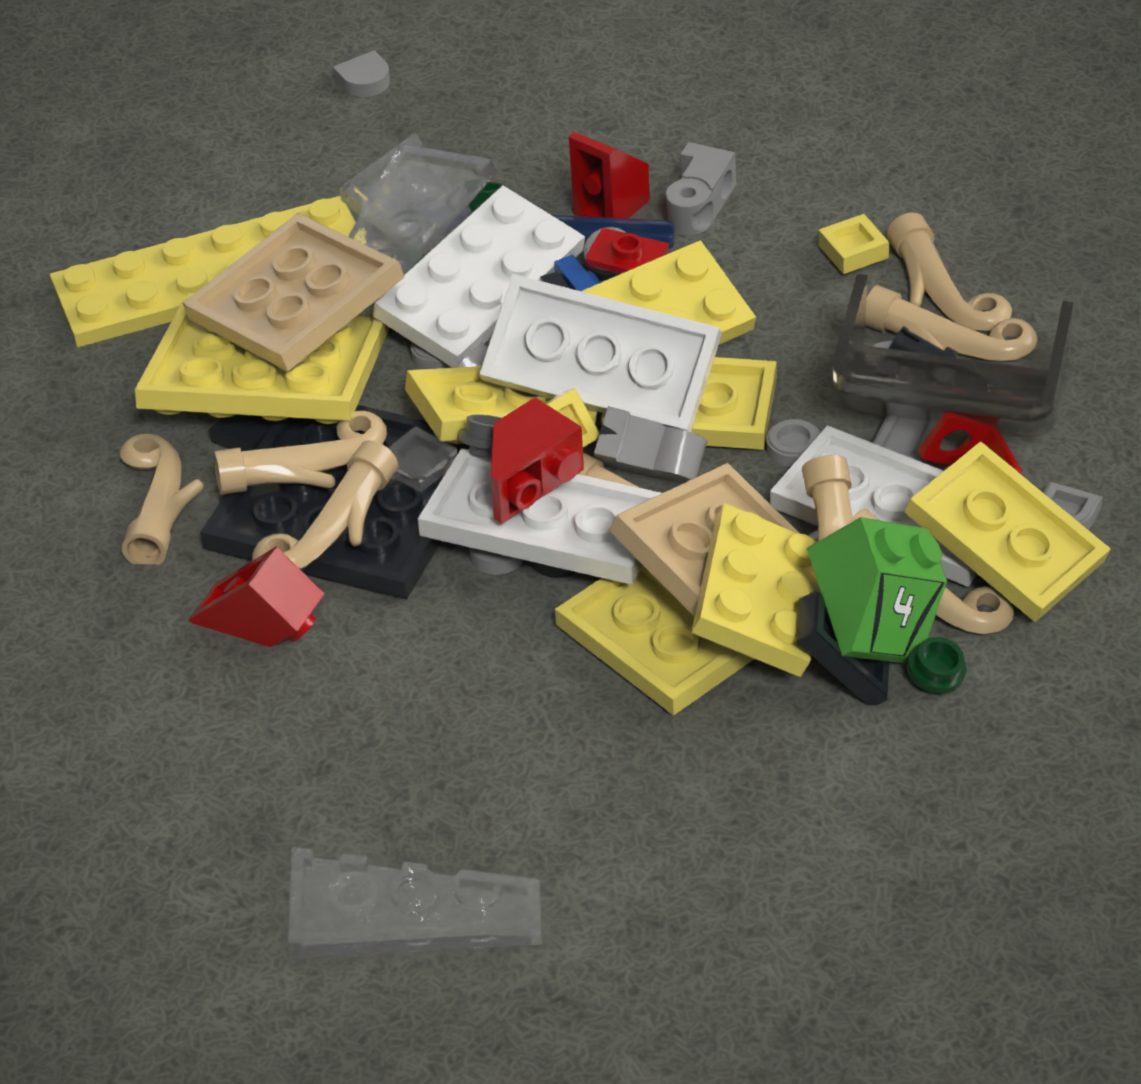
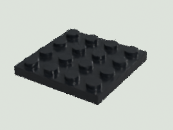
[200,405,469,599]

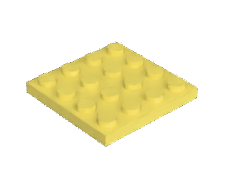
[135,292,390,424]

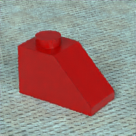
[568,132,650,219]
[188,546,325,647]

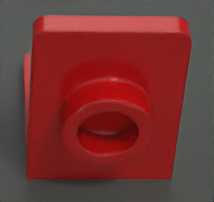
[586,228,669,274]
[918,412,1022,475]

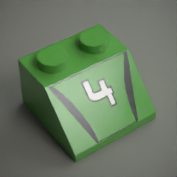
[807,517,947,664]

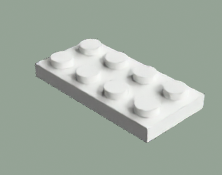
[373,186,585,368]
[479,274,722,432]
[770,426,978,587]
[418,448,662,585]

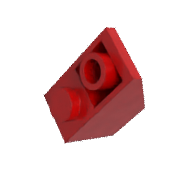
[491,397,584,524]

